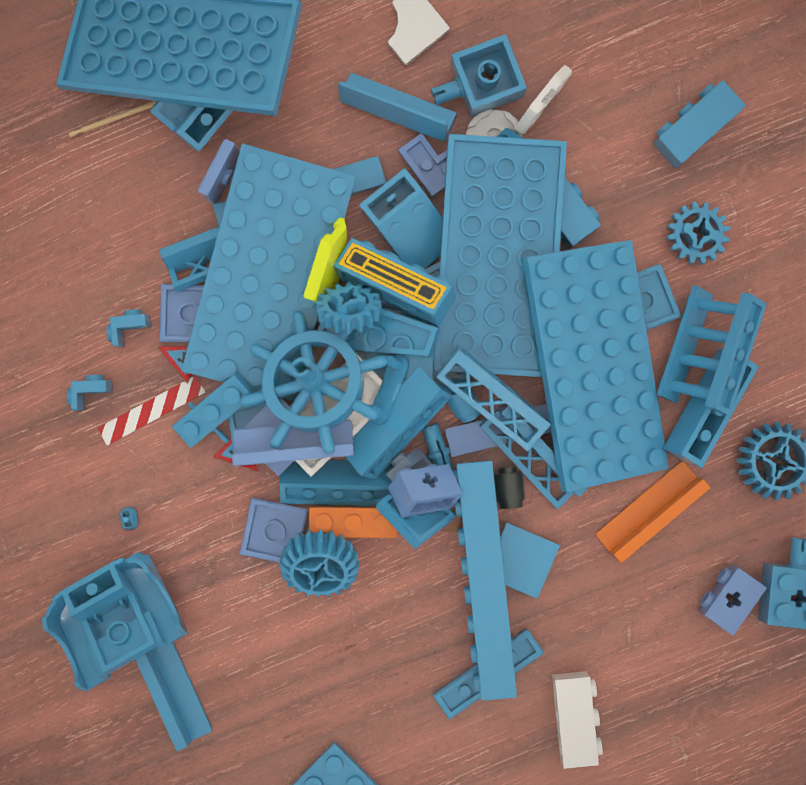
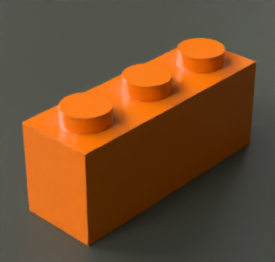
[309,505,398,538]

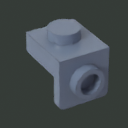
[386,448,432,481]

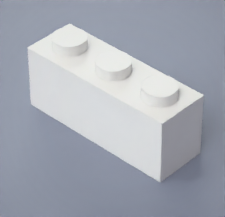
[552,671,603,769]

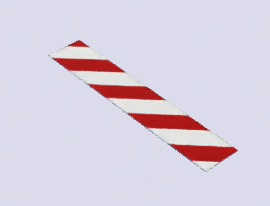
[98,375,205,445]

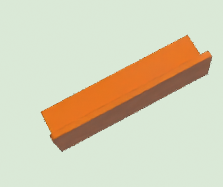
[595,461,710,563]

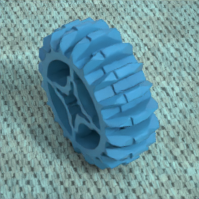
[736,422,806,500]
[279,529,359,598]

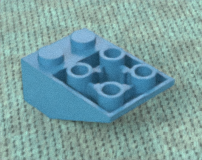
[359,168,443,269]

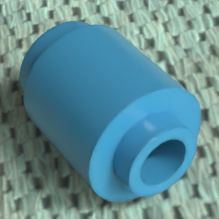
[445,378,481,423]

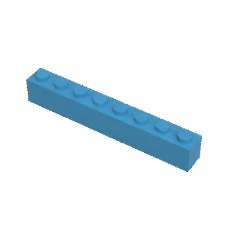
[452,460,517,701]

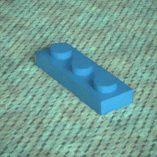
[172,372,255,448]

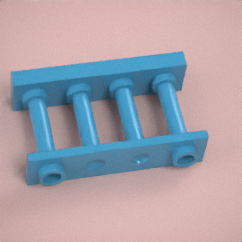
[657,285,767,416]

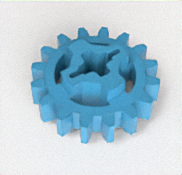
[665,201,731,265]
[316,282,381,334]

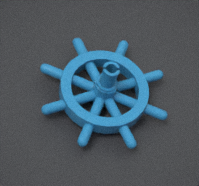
[240,311,387,454]

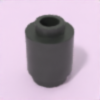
[494,466,525,509]

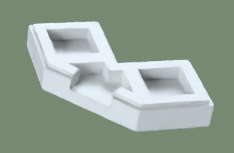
[514,65,572,134]

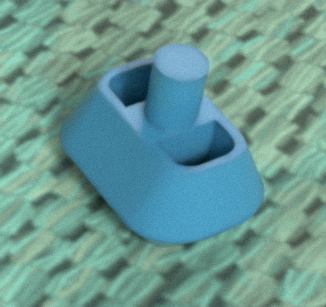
[119,507,138,530]

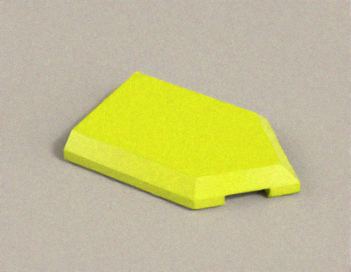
[303,217,347,302]

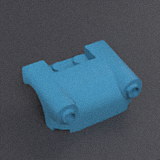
[42,553,189,692]

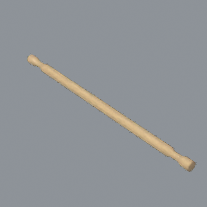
[68,101,157,138]

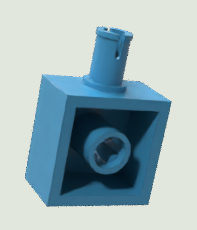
[431,34,527,117]
[757,537,806,629]

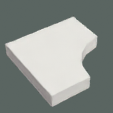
[388,0,450,67]

